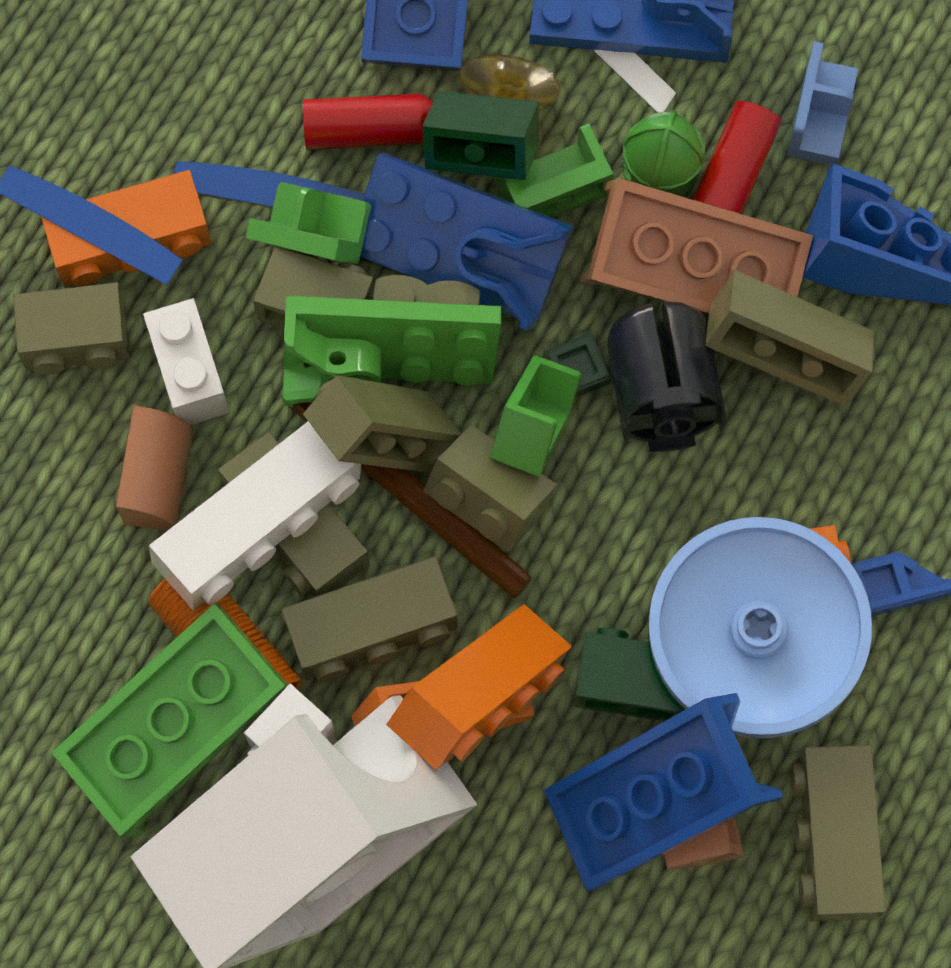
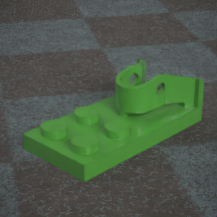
[283,295,501,407]
[51,603,288,837]

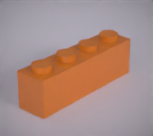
[386,604,572,771]

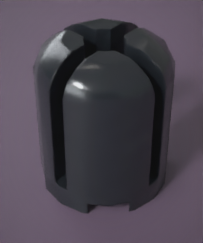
[607,301,728,452]

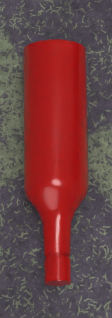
[303,94,433,150]
[693,100,782,214]

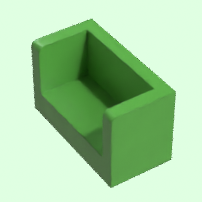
[494,123,613,218]
[490,355,582,477]

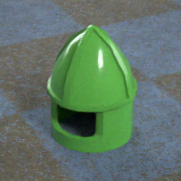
[623,110,705,197]

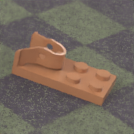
[580,178,813,316]

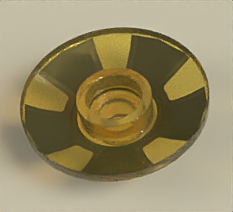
[460,54,560,110]

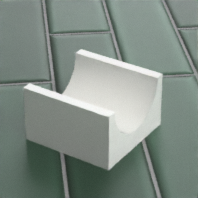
[130,695,477,968]

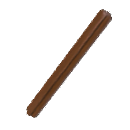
[282,398,531,598]

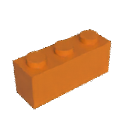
[41,169,212,287]

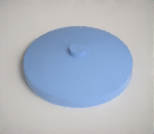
[649,517,872,738]

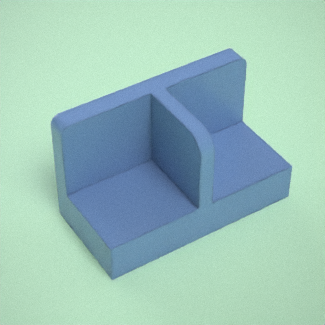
[787,41,858,165]

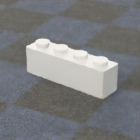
[149,422,361,611]

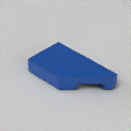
[851,552,951,617]

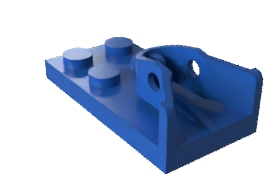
[361,0,468,71]
[529,0,734,63]
[360,153,574,330]
[544,693,784,892]

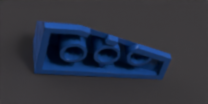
[802,164,951,305]

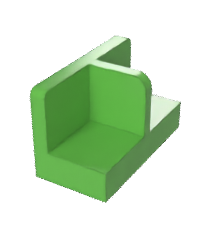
[245,182,371,264]

